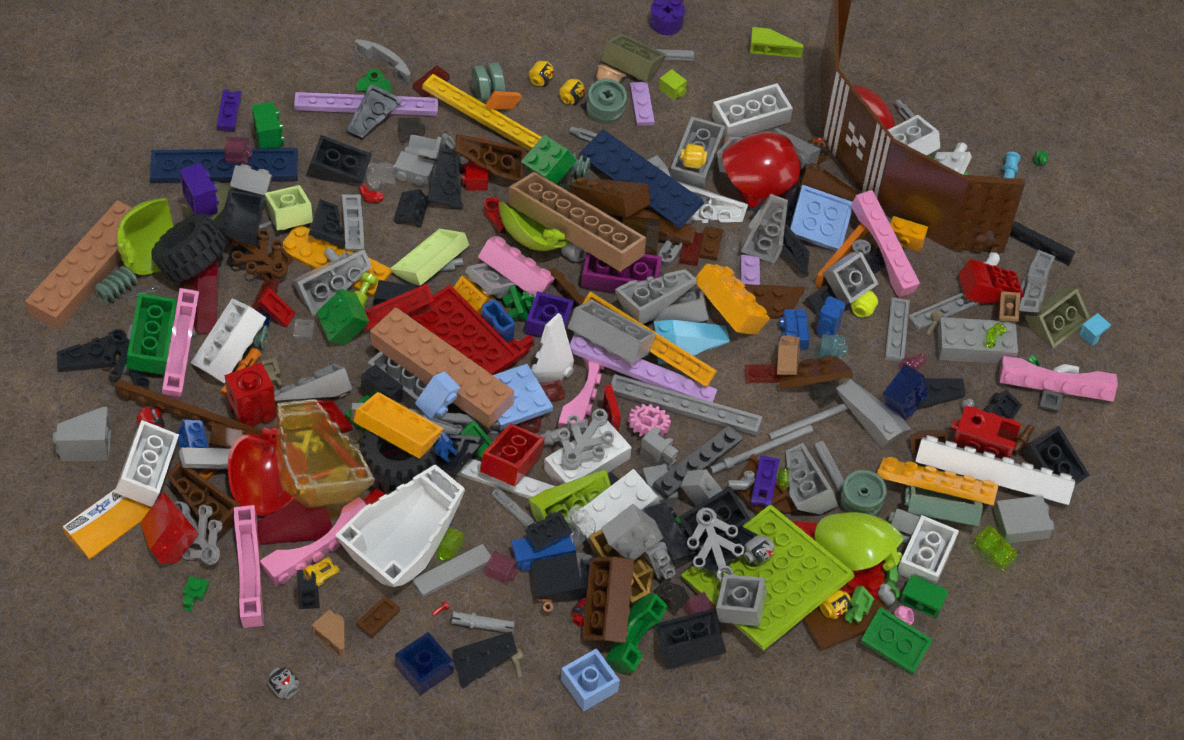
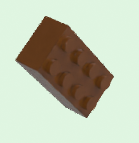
[582,557,634,643]

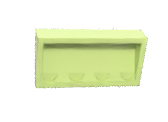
[390,228,469,286]

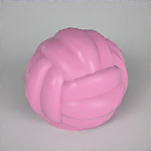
[893,606,914,625]

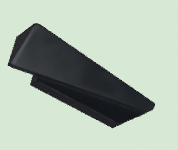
[752,198,810,276]

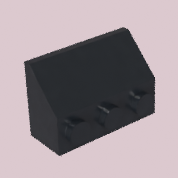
[679,486,751,552]
[644,503,697,570]
[656,608,727,669]

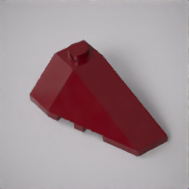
[180,261,219,335]

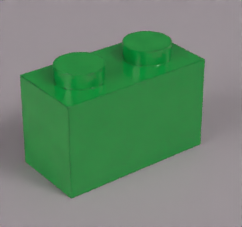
[900,575,949,619]

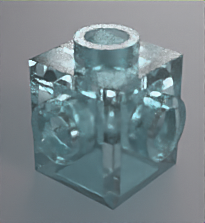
[819,334,848,360]

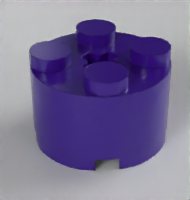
[649,0,685,35]

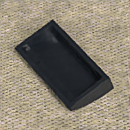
[219,190,265,246]

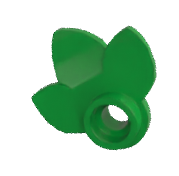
[356,69,392,93]

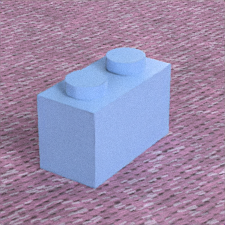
[415,372,461,419]

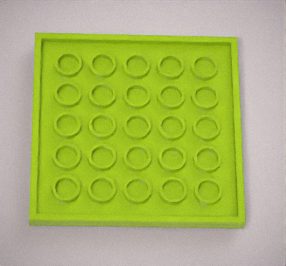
[681,505,854,651]

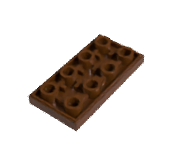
[802,596,888,651]

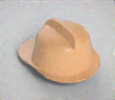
[597,64,626,82]

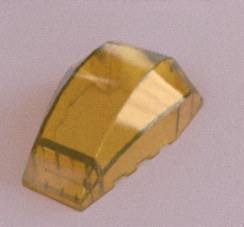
[276,399,374,508]

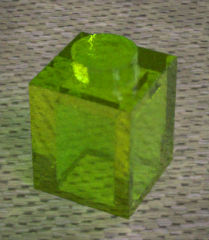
[435,527,465,560]

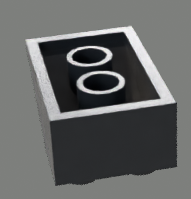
[306,135,372,184]
[1020,426,1090,485]
[530,553,596,601]

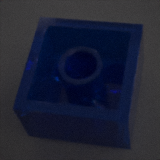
[883,364,928,420]
[395,632,454,695]

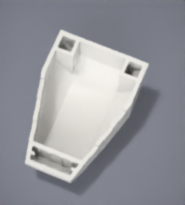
[335,465,465,587]

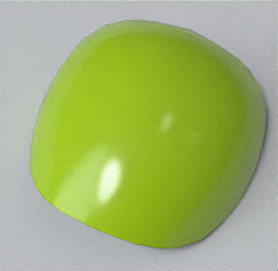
[117,198,174,275]
[499,202,569,251]
[815,512,904,571]

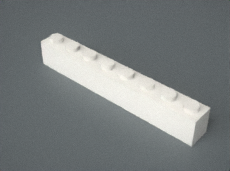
[915,435,1075,505]

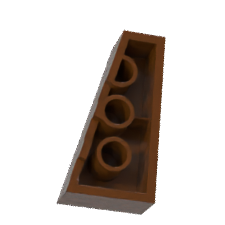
[569,177,651,218]
[167,461,241,543]

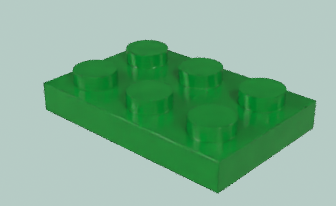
[859,607,933,675]

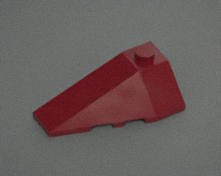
[257,491,333,545]

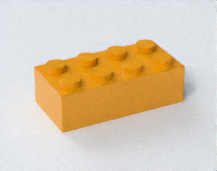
[695,264,770,335]

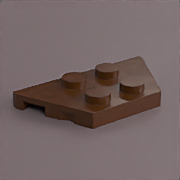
[744,284,805,319]
[779,355,853,389]
[734,454,800,515]

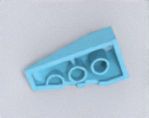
[653,320,730,364]

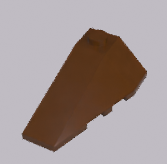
[798,163,860,202]
[619,207,696,244]

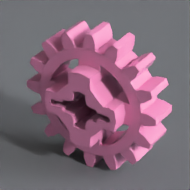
[628,404,671,437]

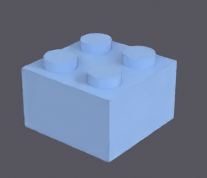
[561,648,620,712]

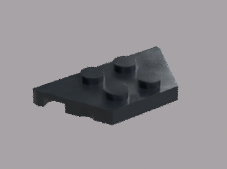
[435,433,484,474]

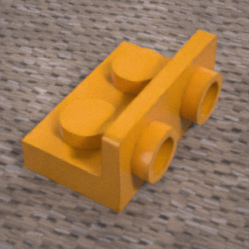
[453,275,496,314]

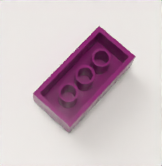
[581,252,662,293]

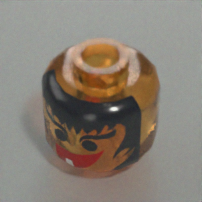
[807,137,829,164]

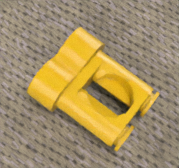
[303,557,339,587]

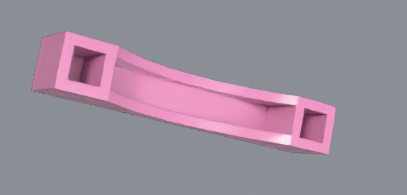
[851,190,920,298]
[162,288,199,401]
[999,355,1118,402]
[558,358,605,429]
[260,497,367,587]
[234,505,264,628]

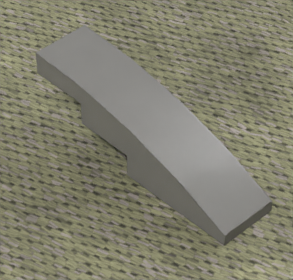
[342,194,364,251]

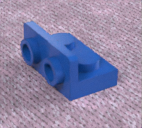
[176,420,208,450]

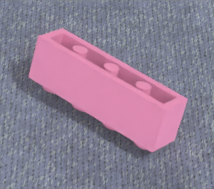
[478,236,555,296]

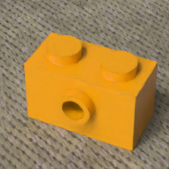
[890,216,928,252]

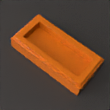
[486,91,522,110]

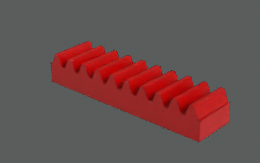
[363,283,435,331]

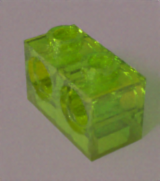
[975,524,1018,571]

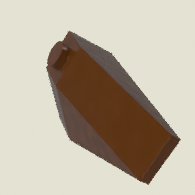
[455,134,526,182]

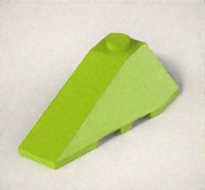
[528,469,611,528]

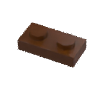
[699,226,723,261]
[356,596,400,639]

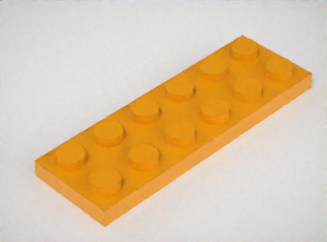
[279,226,393,298]
[877,457,999,505]

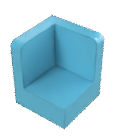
[1079,313,1111,346]

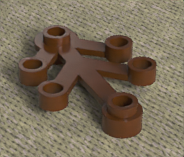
[229,229,288,279]

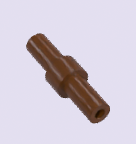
[1012,425,1034,455]

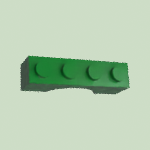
[605,593,668,673]

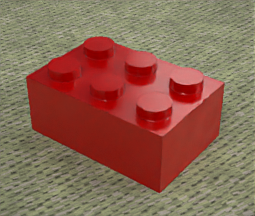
[480,423,545,487]

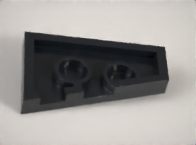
[427,147,463,209]
[308,199,346,248]
[57,333,117,372]

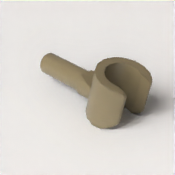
[926,309,944,336]
[510,648,524,679]

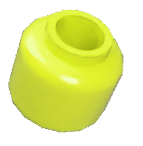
[851,290,878,317]

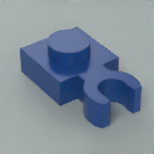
[435,430,457,462]

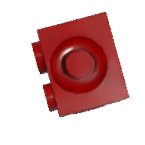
[224,362,277,427]
[950,405,1022,459]

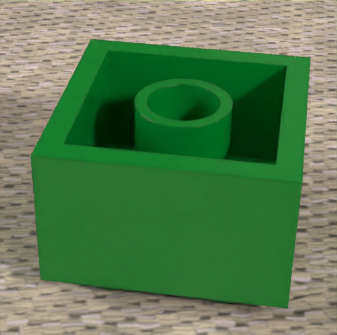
[252,101,284,149]
[521,135,577,185]
[316,289,370,345]

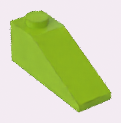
[750,27,803,58]

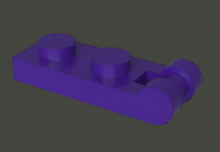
[217,90,242,131]
[751,455,780,508]

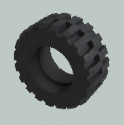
[151,213,226,282]
[359,430,436,493]

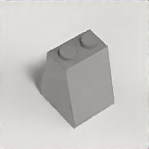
[53,407,112,461]

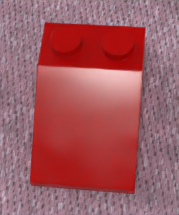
[140,493,199,564]

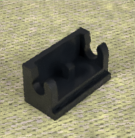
[297,570,320,609]

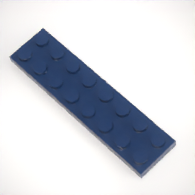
[579,129,704,229]
[150,148,298,183]

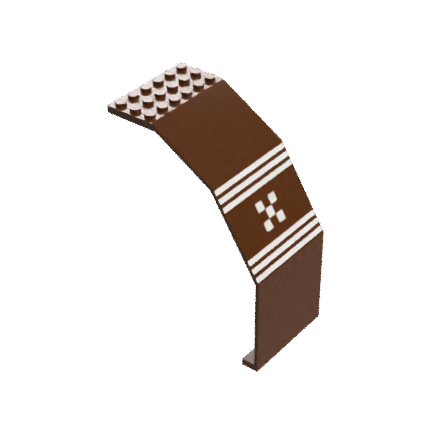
[821,0,1025,254]

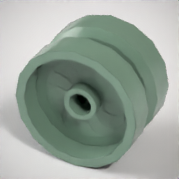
[471,62,506,104]
[586,79,627,124]
[840,470,887,517]

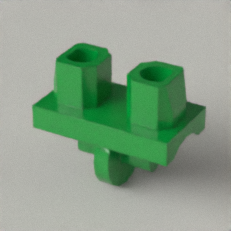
[503,285,535,322]

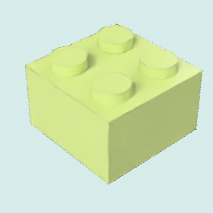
[264,185,313,230]

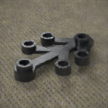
[101,329,150,390]

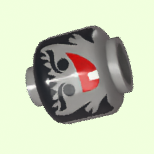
[743,535,774,565]
[268,667,299,699]

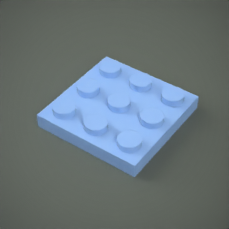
[790,185,853,252]
[493,364,553,430]

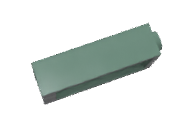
[904,485,983,526]

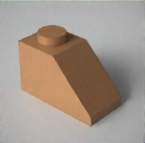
[999,292,1020,322]
[777,335,801,375]
[312,609,345,659]

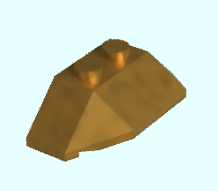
[588,529,654,604]

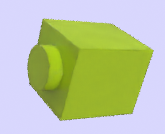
[659,69,687,100]

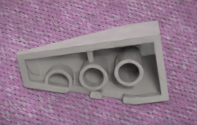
[615,269,697,324]
[835,379,911,449]
[786,443,838,514]

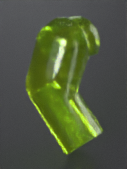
[986,323,1007,348]
[776,468,789,488]

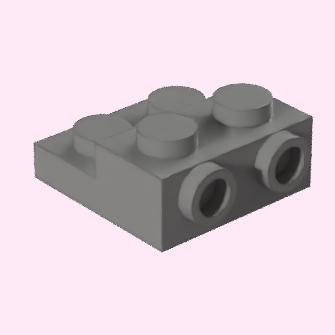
[465,263,516,298]

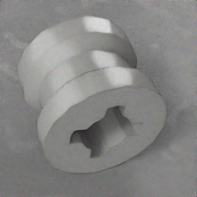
[851,239,871,257]

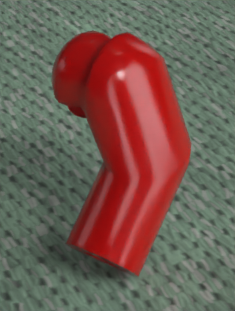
[358,185,384,203]

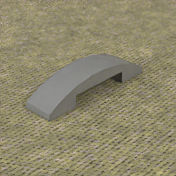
[355,39,411,86]
[1019,266,1049,312]

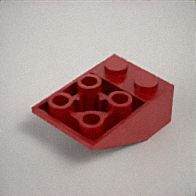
[958,259,1024,304]

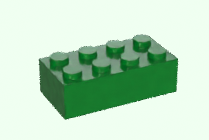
[126,293,177,375]

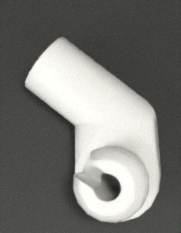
[984,252,1000,266]
[1053,364,1079,374]

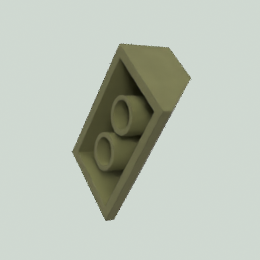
[601,34,666,82]
[1025,287,1090,349]

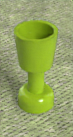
[354,272,378,309]

